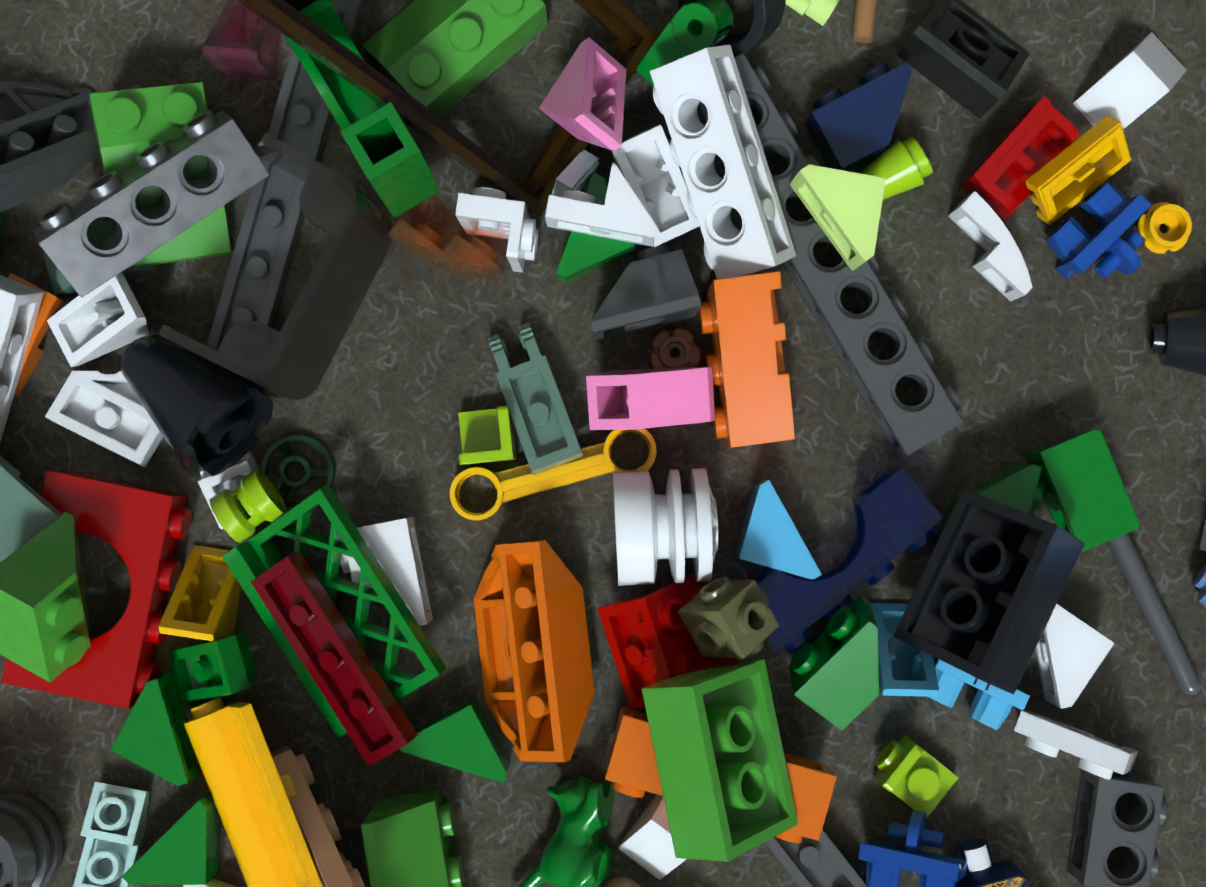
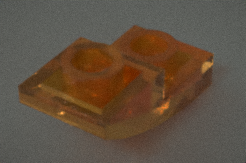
[388,218,503,282]

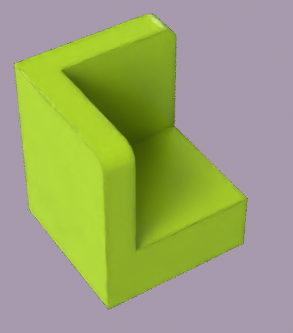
[458,405,517,465]

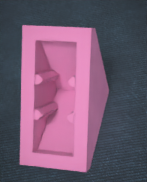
[539,37,627,151]

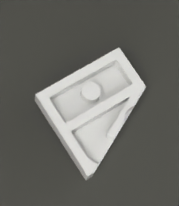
[45,371,163,468]
[1014,711,1139,780]

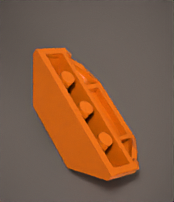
[473,540,595,762]

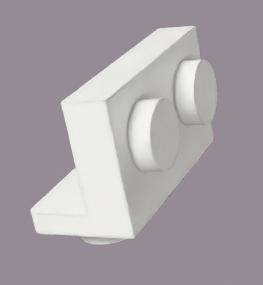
[455,187,539,273]

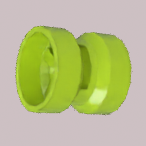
[209,468,287,543]

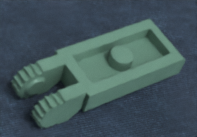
[487,322,583,475]

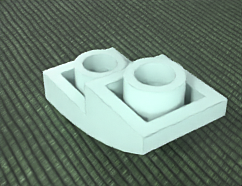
[73,782,150,887]

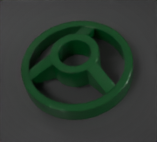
[260,435,335,508]

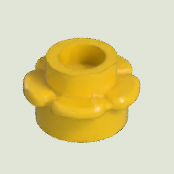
[1137,202,1192,254]

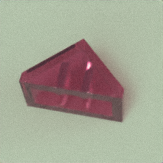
[203,0,281,81]

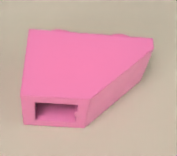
[586,367,715,430]

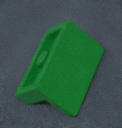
[1024,429,1140,552]

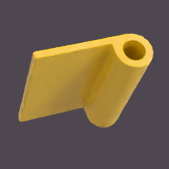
[184,696,323,887]

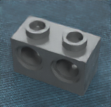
[1066,769,1167,887]

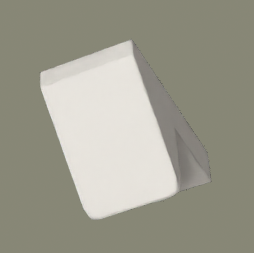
[545,163,657,247]

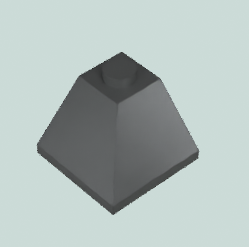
[590,245,701,343]

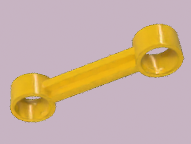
[450,429,657,520]

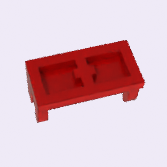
[961,96,1080,223]

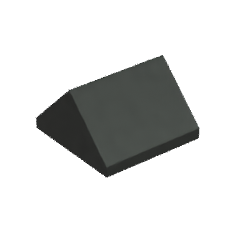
[897,0,1030,119]

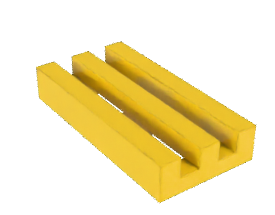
[1025,115,1131,225]

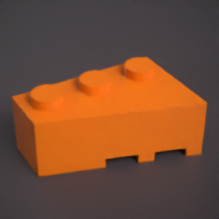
[698,271,795,449]

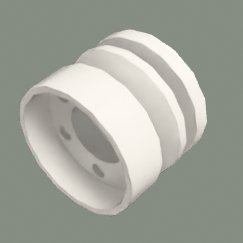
[613,468,718,586]

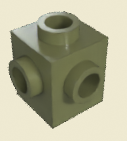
[677,577,779,660]

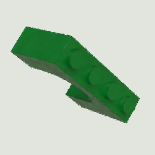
[283,0,440,218]

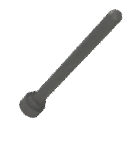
[1108,533,1201,696]

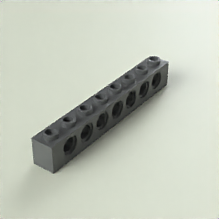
[697,53,963,456]

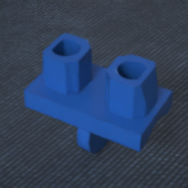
[1045,182,1152,279]
[858,810,968,887]

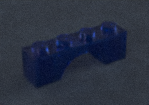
[755,468,943,654]

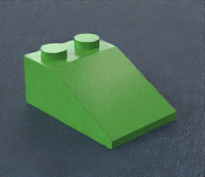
[89,82,232,269]

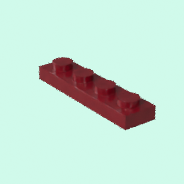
[251,550,418,767]

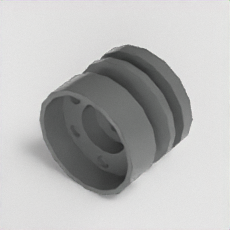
[0,792,63,887]

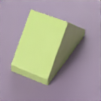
[790,164,886,271]

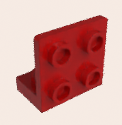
[597,571,740,710]

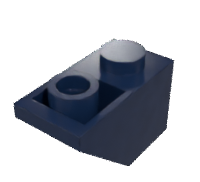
[805,62,912,171]

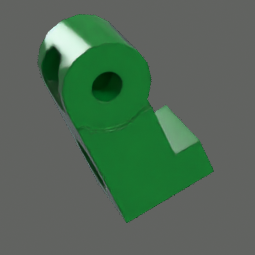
[636,0,733,87]

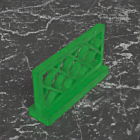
[222,485,447,738]

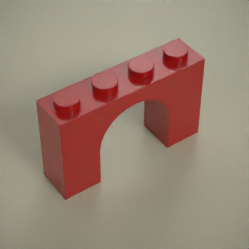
[1,470,192,709]

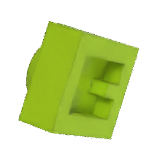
[873,735,959,818]

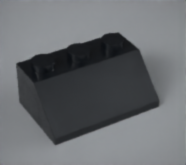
[893,489,1085,695]

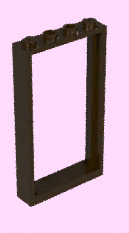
[237,0,657,216]

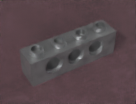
[33,110,269,298]

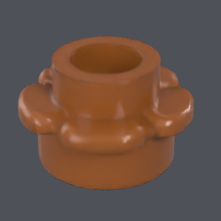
[649,328,701,369]

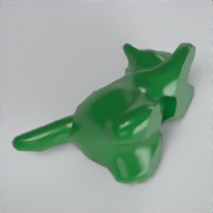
[517,775,614,887]

